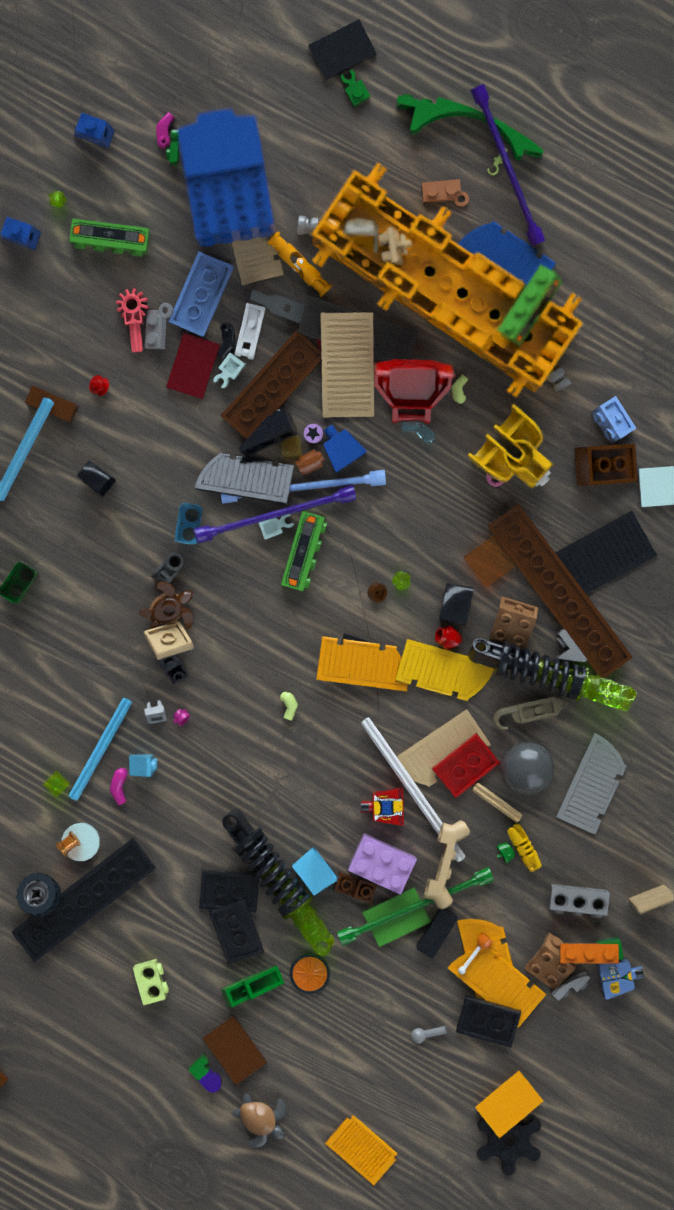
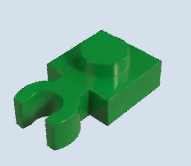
[341,70,371,107]
[166,130,180,167]

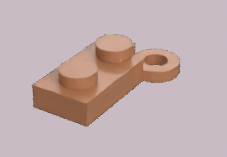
[422,179,469,207]

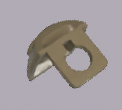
[343,218,378,253]

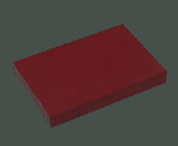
[166,333,220,399]

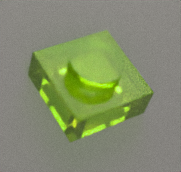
[43,770,71,798]

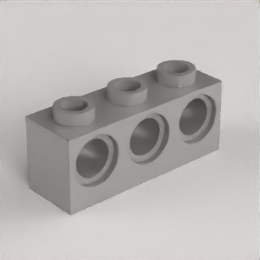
[548,884,610,918]

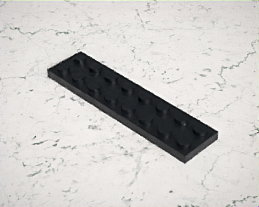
[11,838,157,962]

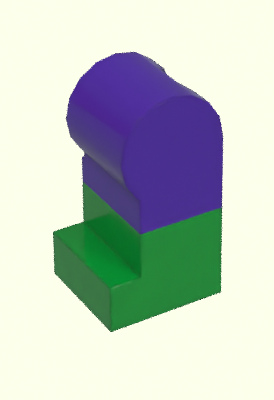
[188,1054,222,1093]

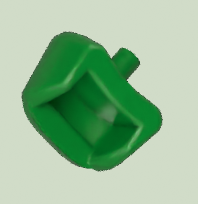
[496,842,515,863]

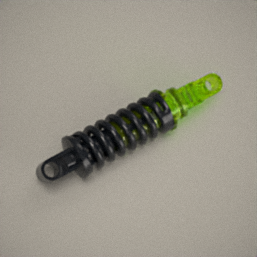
[468,638,637,711]
[222,809,335,956]

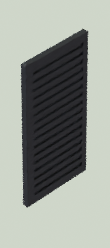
[555,511,657,594]

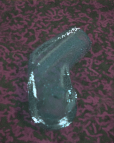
[402,421,436,444]

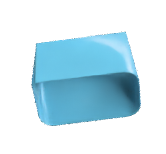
[175,503,203,544]
[292,847,337,896]

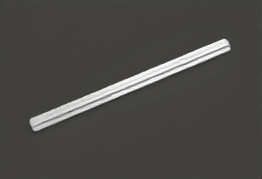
[361,717,465,862]

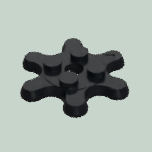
[477,1118,541,1176]

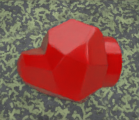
[435,626,463,649]

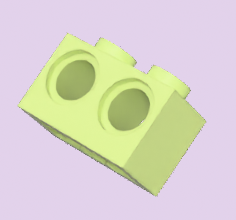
[133,959,169,1006]

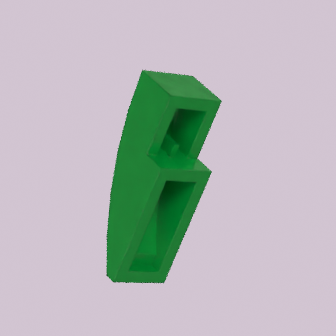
[220,965,284,1007]

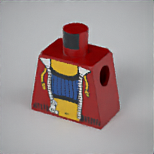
[361,787,404,826]

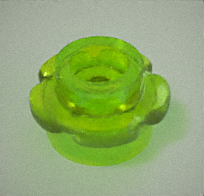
[48,191,67,208]
[392,571,411,590]

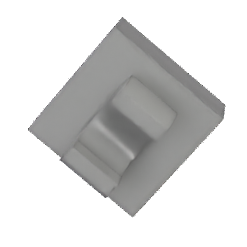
[144,700,167,724]

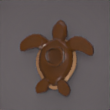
[139,582,194,629]

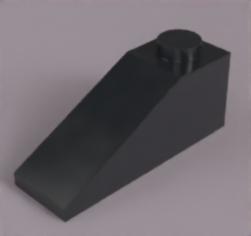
[239,409,298,457]

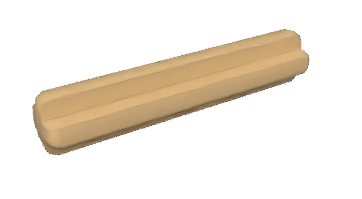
[472,783,522,822]

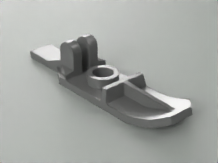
[249,290,321,330]

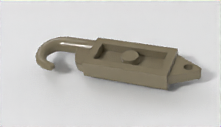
[493,696,569,731]

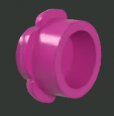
[173,709,190,726]

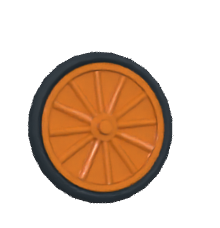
[290,954,330,994]

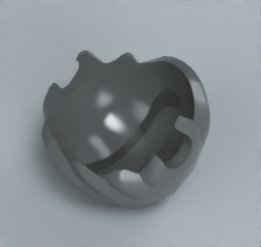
[500,742,554,795]

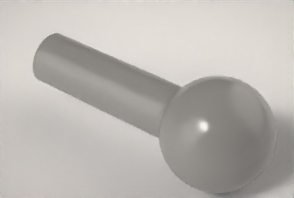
[411,1026,447,1044]

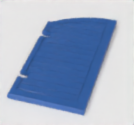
[458,221,556,286]

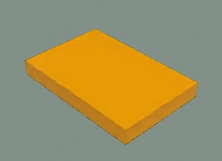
[475,1071,544,1138]

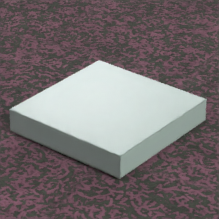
[638,466,674,507]

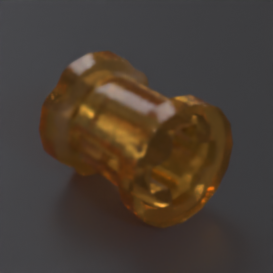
[55,831,81,856]

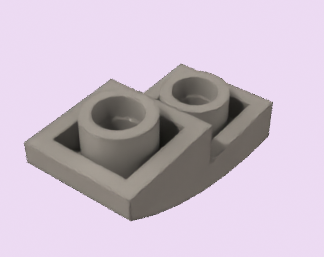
[551,972,590,1001]

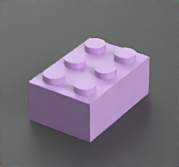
[348,833,417,895]

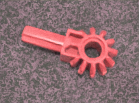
[116,288,149,353]

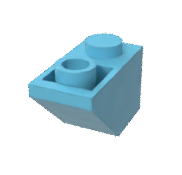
[129,754,158,777]

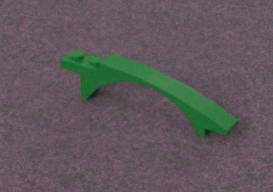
[396,94,544,161]

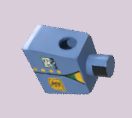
[597,959,644,1000]

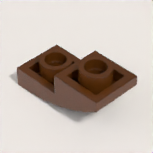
[333,871,377,903]

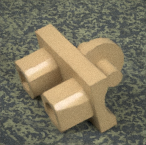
[379,227,412,266]

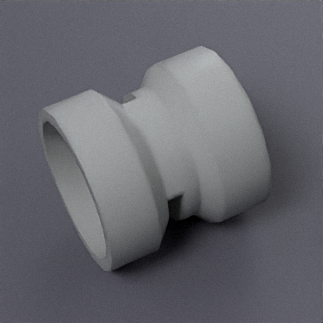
[297,215,319,237]
[547,367,572,393]

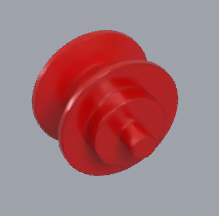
[89,375,109,396]

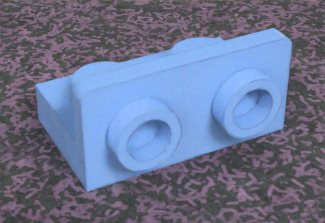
[591,396,636,444]

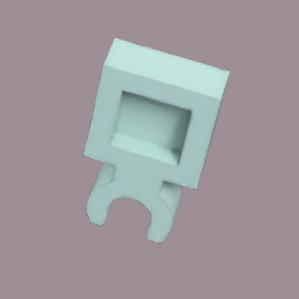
[213,353,246,388]
[258,514,294,540]

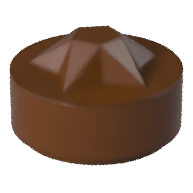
[368,582,387,603]

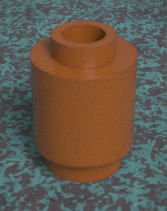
[295,449,325,475]

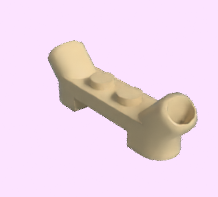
[424,820,470,909]

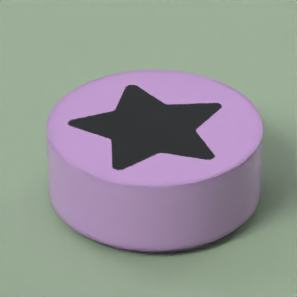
[304,424,323,443]

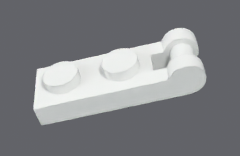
[235,303,266,360]

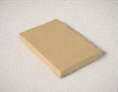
[628,885,674,914]

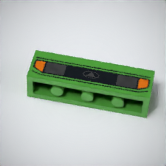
[69,218,150,257]
[497,265,562,347]
[281,511,327,591]

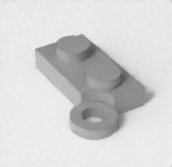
[145,303,173,349]

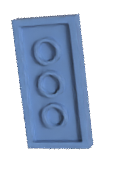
[168,251,234,338]

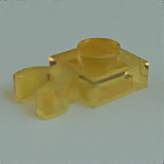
[281,424,302,459]

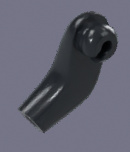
[217,323,236,360]

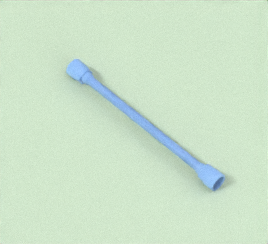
[221,470,386,504]

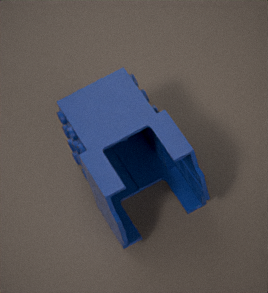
[177,108,275,247]

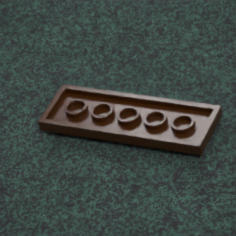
[220,330,322,439]

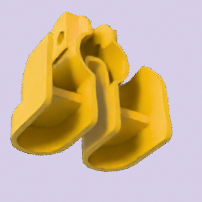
[468,404,553,488]

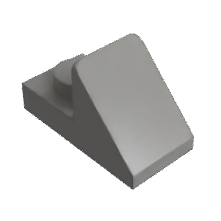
[556,629,587,662]

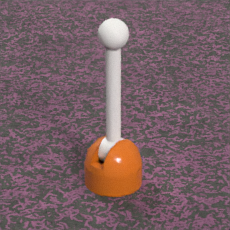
[458,932,494,974]

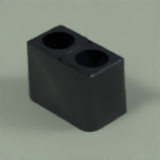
[77,461,116,497]
[439,583,474,626]

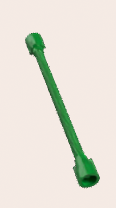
[337,867,494,946]

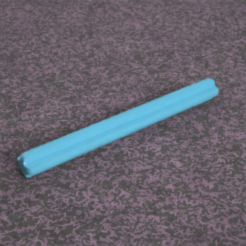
[0,398,54,501]
[69,698,132,801]

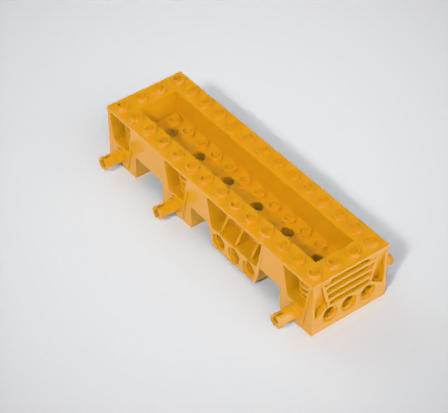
[312,163,583,398]

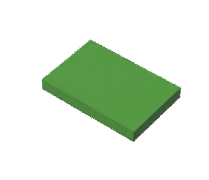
[363,887,431,947]

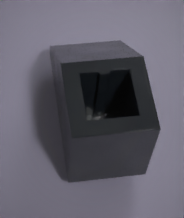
[152,651,189,684]

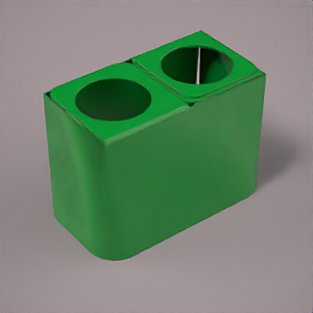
[0,562,39,603]

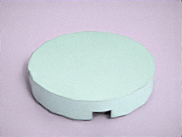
[62,823,100,861]

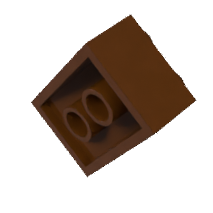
[575,444,638,486]

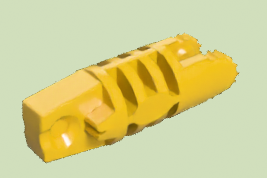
[507,823,542,872]

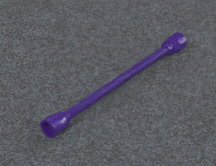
[470,84,546,246]
[193,485,356,544]

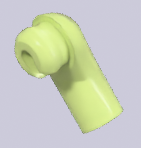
[451,374,468,404]
[280,692,298,721]

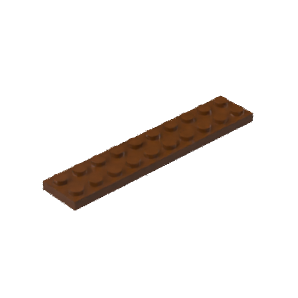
[488,503,633,680]

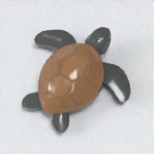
[232,1093,286,1148]

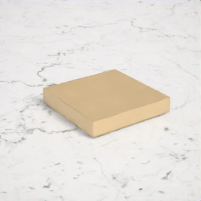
[143,621,194,660]

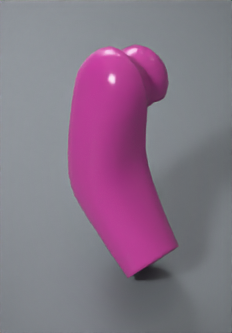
[156,112,176,149]
[110,768,128,806]

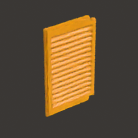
[325,1115,397,1186]

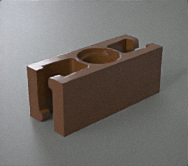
[25,385,79,423]

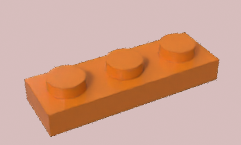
[560,943,619,964]

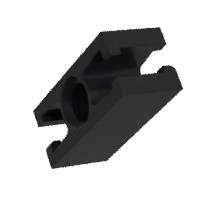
[416,908,458,959]

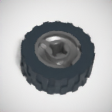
[16,873,62,917]

